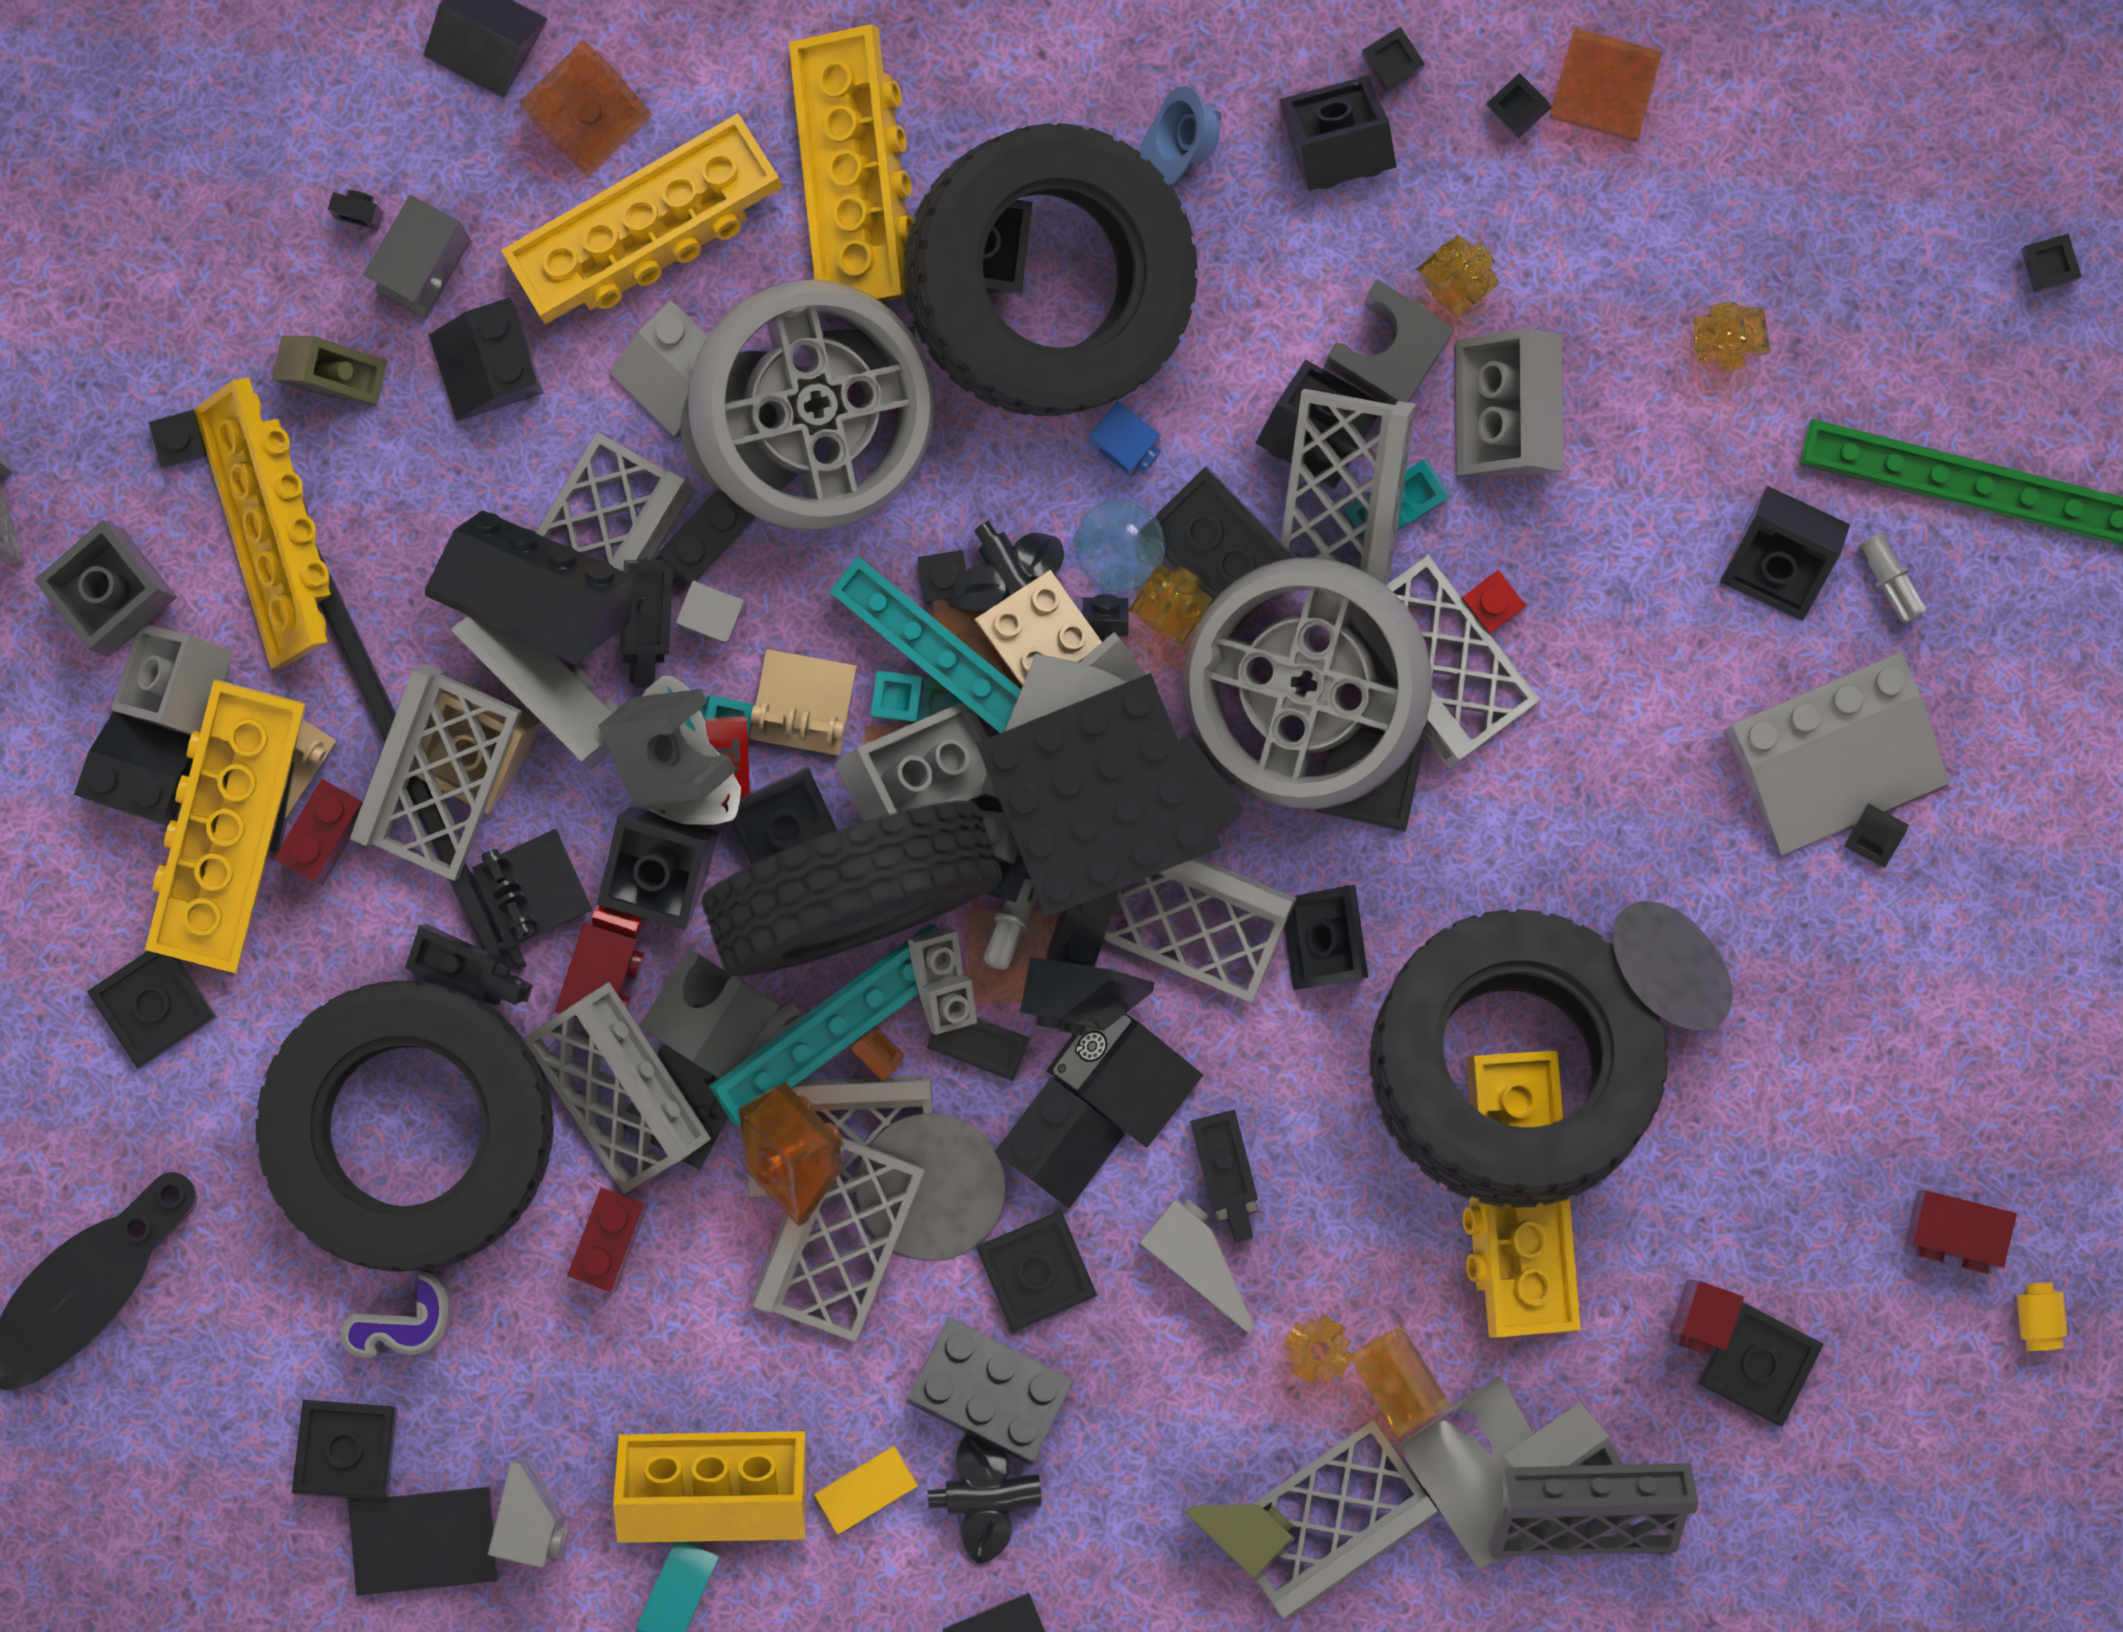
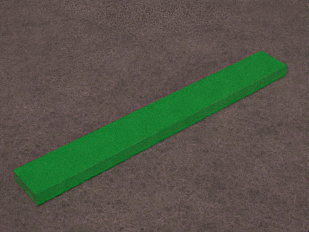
[1799,419,2123,546]

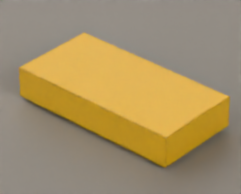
[814,1445,918,1535]

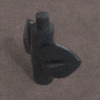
[948,521,1064,614]
[927,1433,1042,1564]

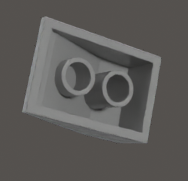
[835,702,988,822]

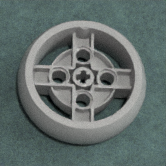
[688,279,935,531]
[1183,557,1432,809]

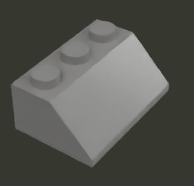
[1456,328,1563,477]

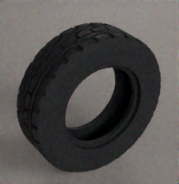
[904,123,1198,416]
[701,800,1002,977]
[1369,909,1669,1208]
[255,981,554,1272]

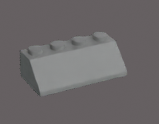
[451,616,619,770]

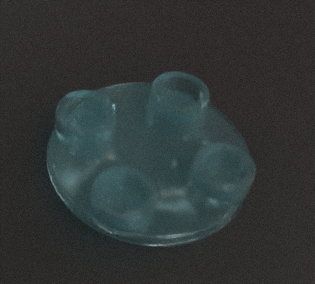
[1073,499,1165,591]

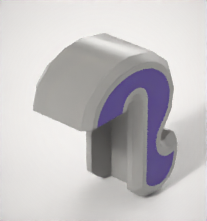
[340,1270,453,1358]

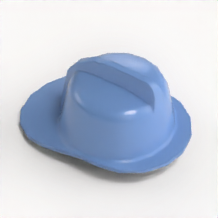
[1139,86,1222,186]

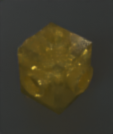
[1416,234,1500,318]
[1692,302,1771,371]
[1128,564,1213,645]
[1283,1314,1354,1385]

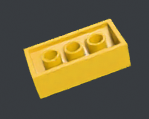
[613,1431,806,1543]

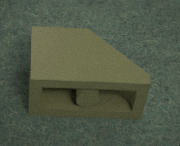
[272,335,387,405]
[1185,1504,1295,1581]

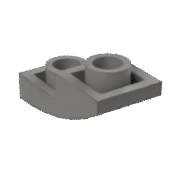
[908,927,977,1035]

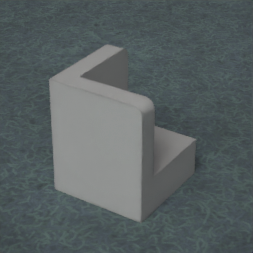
[676,580,747,643]

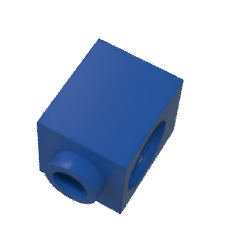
[1088,401,1161,477]

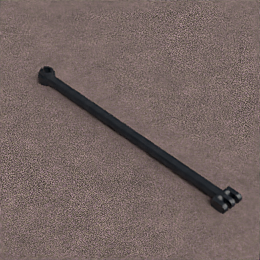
[303,501,527,974]

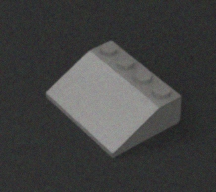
[1724,652,1950,856]

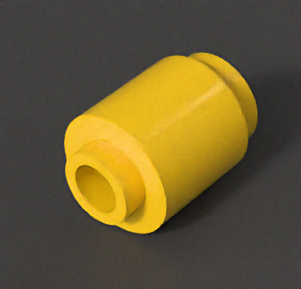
[2016,1282,2068,1351]

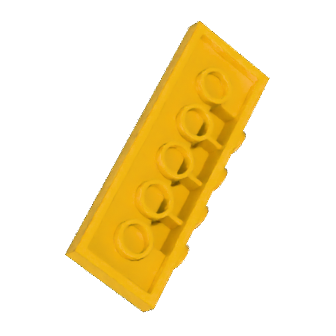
[789,24,915,302]
[501,113,783,325]
[194,378,331,670]
[145,679,307,974]
[1462,1050,1581,1338]

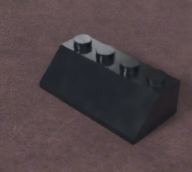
[425,510,633,664]

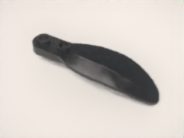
[0,1172,197,1390]

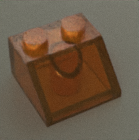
[518,39,653,178]
[739,1083,843,1226]

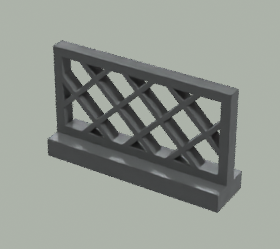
[1491,1463,1699,1557]

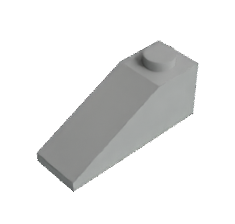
[1139,1199,1254,1333]

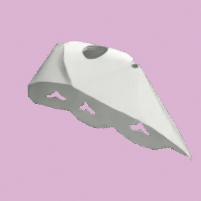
[643,676,741,825]

